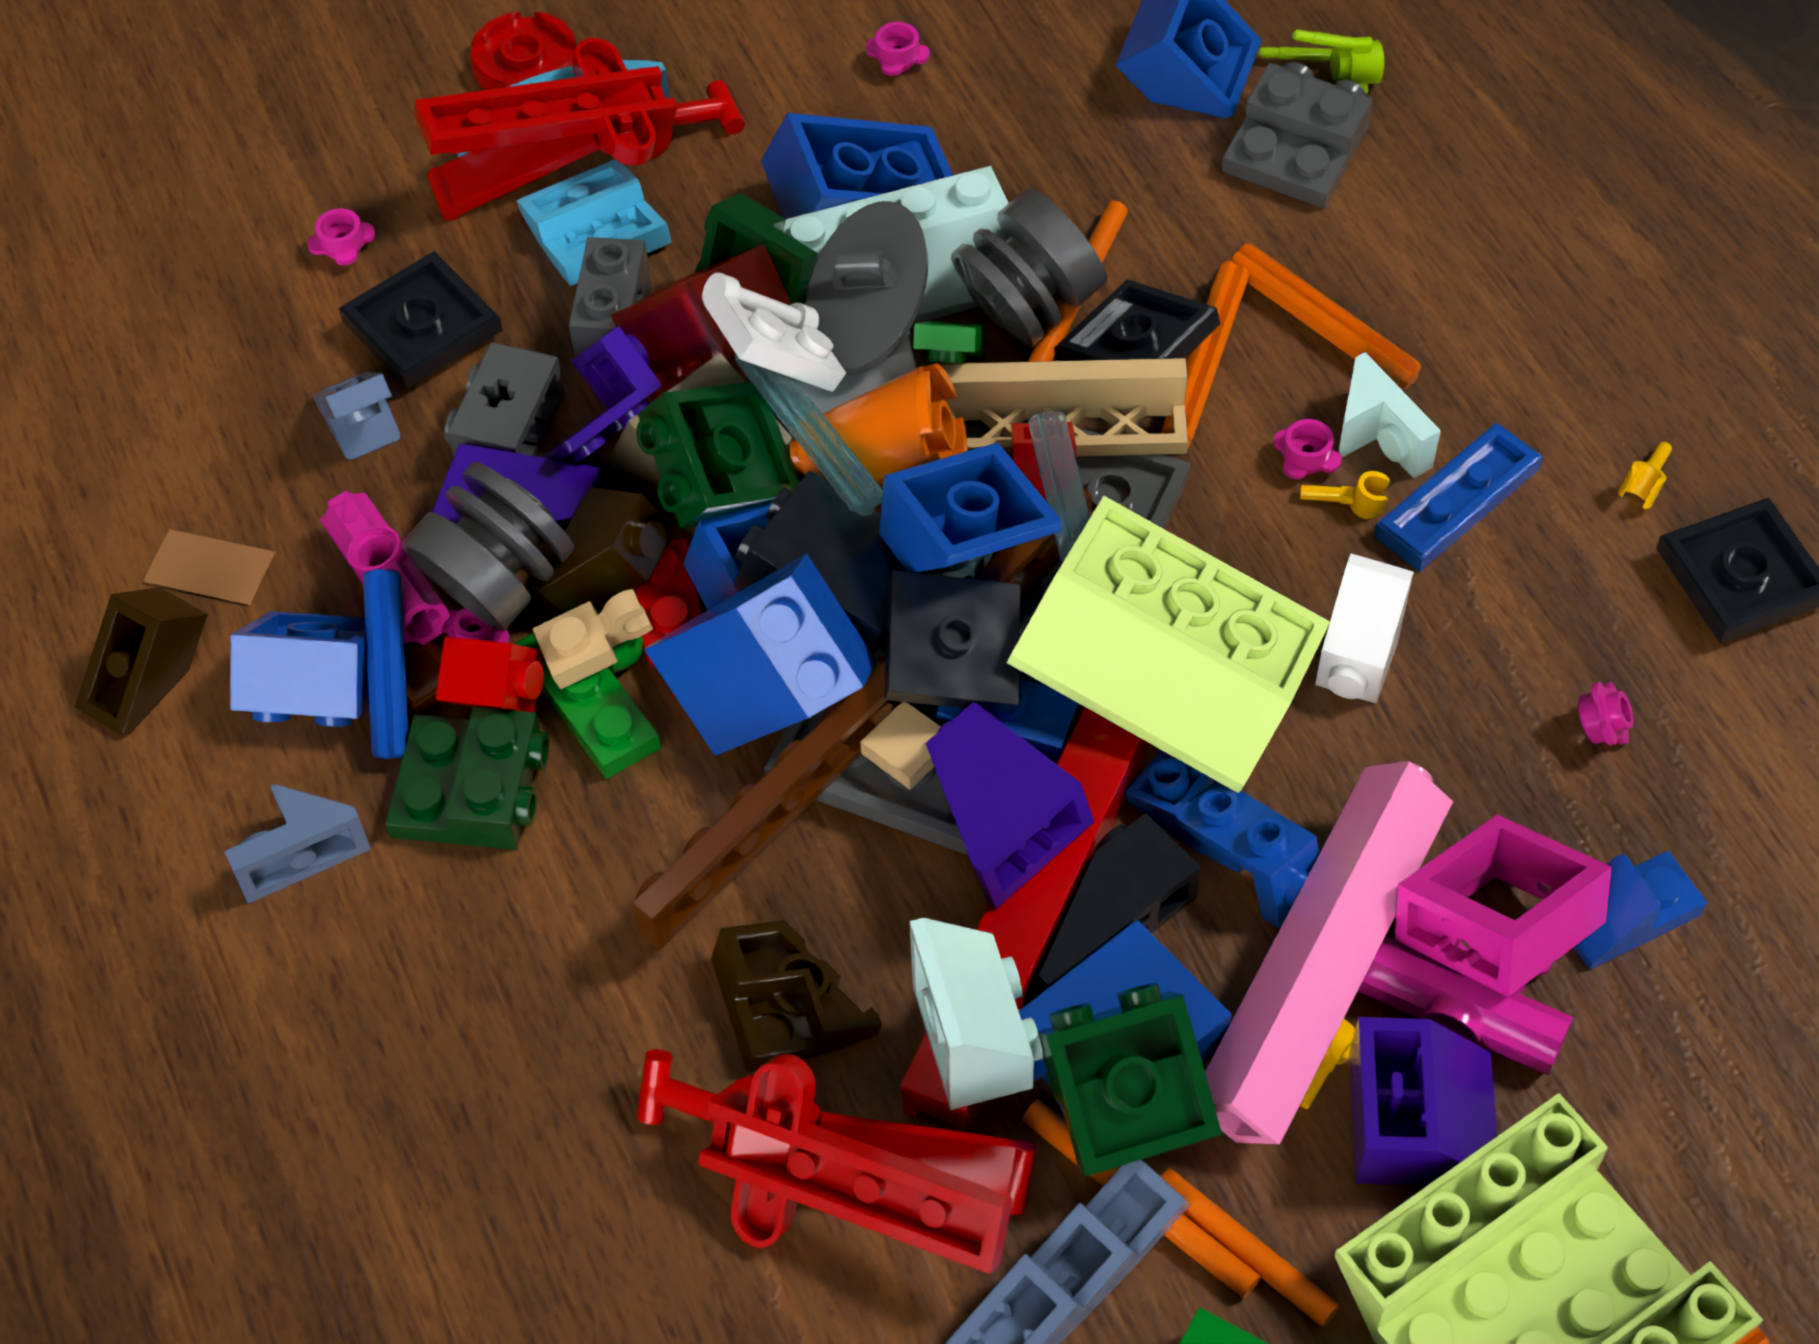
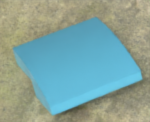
[517,159,672,286]

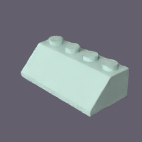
[783,166,1008,325]

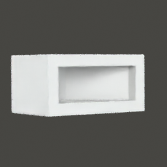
[1315,553,1414,704]

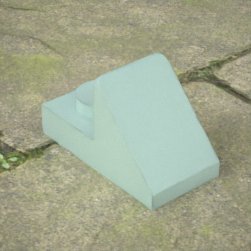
[1338,352,1441,479]

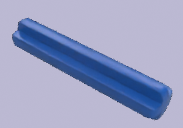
[363,569,408,759]

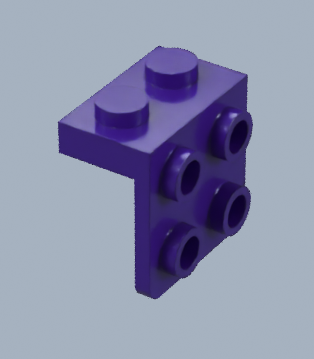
[541,326,663,463]

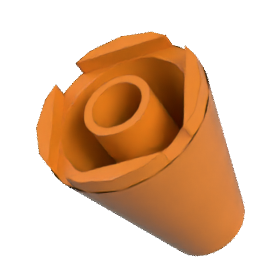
[790,363,968,487]

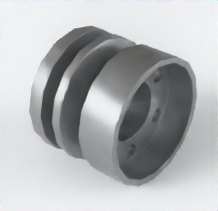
[951,188,1108,348]
[401,462,574,632]

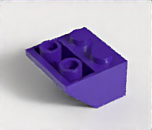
[1349,1017,1497,1186]

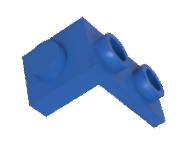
[1176,781,1320,929]

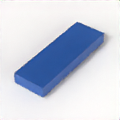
[1373,422,1543,572]

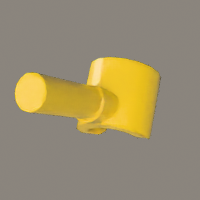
[1618,442,1672,509]
[1300,471,1390,519]
[1299,1018,1355,1109]

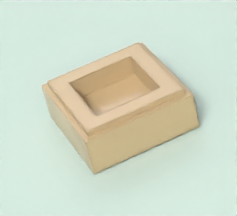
[860,702,941,790]

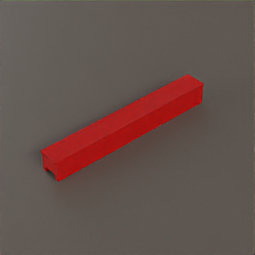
[900,707,1151,1133]

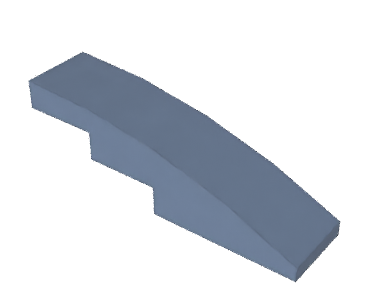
[945,1160,1191,1344]

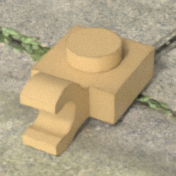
[532,589,653,690]

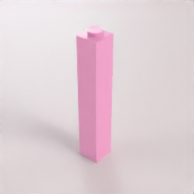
[1205,761,1453,1145]

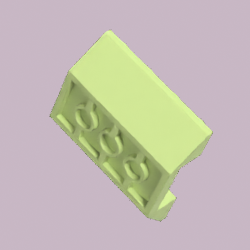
[1007,496,1330,793]
[1335,1093,1763,1344]

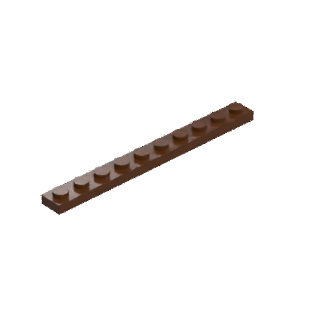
[632,482,1092,951]

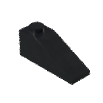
[1038,813,1201,996]

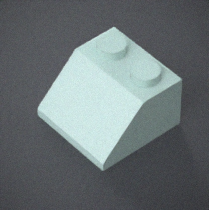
[910,918,1043,1110]

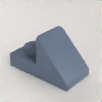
[312,372,400,459]
[224,784,371,904]

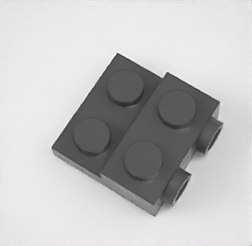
[1222,62,1373,209]

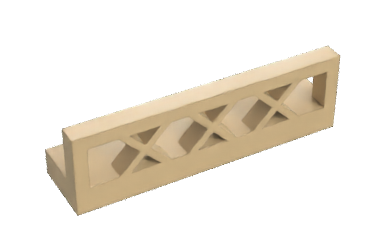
[941,358,1188,458]

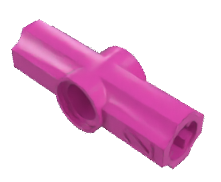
[320,491,450,645]
[1358,936,1573,1075]

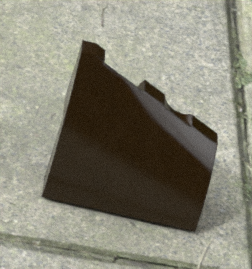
[711,920,882,1072]

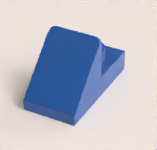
[1573,851,1708,970]

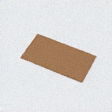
[142,529,276,605]

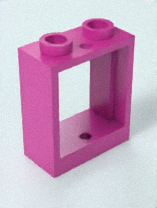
[1395,815,1612,997]

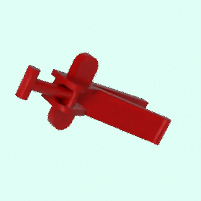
[414,38,745,221]
[636,1049,1037,1274]

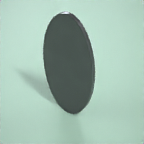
[806,201,928,375]

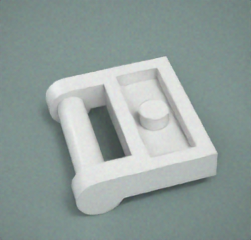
[702,272,846,392]

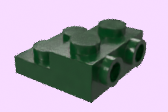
[690,193,818,320]
[636,381,800,529]
[385,707,550,850]
[1038,983,1222,1177]

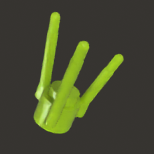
[1257,29,1384,96]

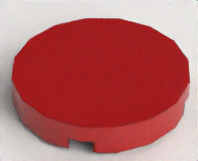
[470,11,576,90]

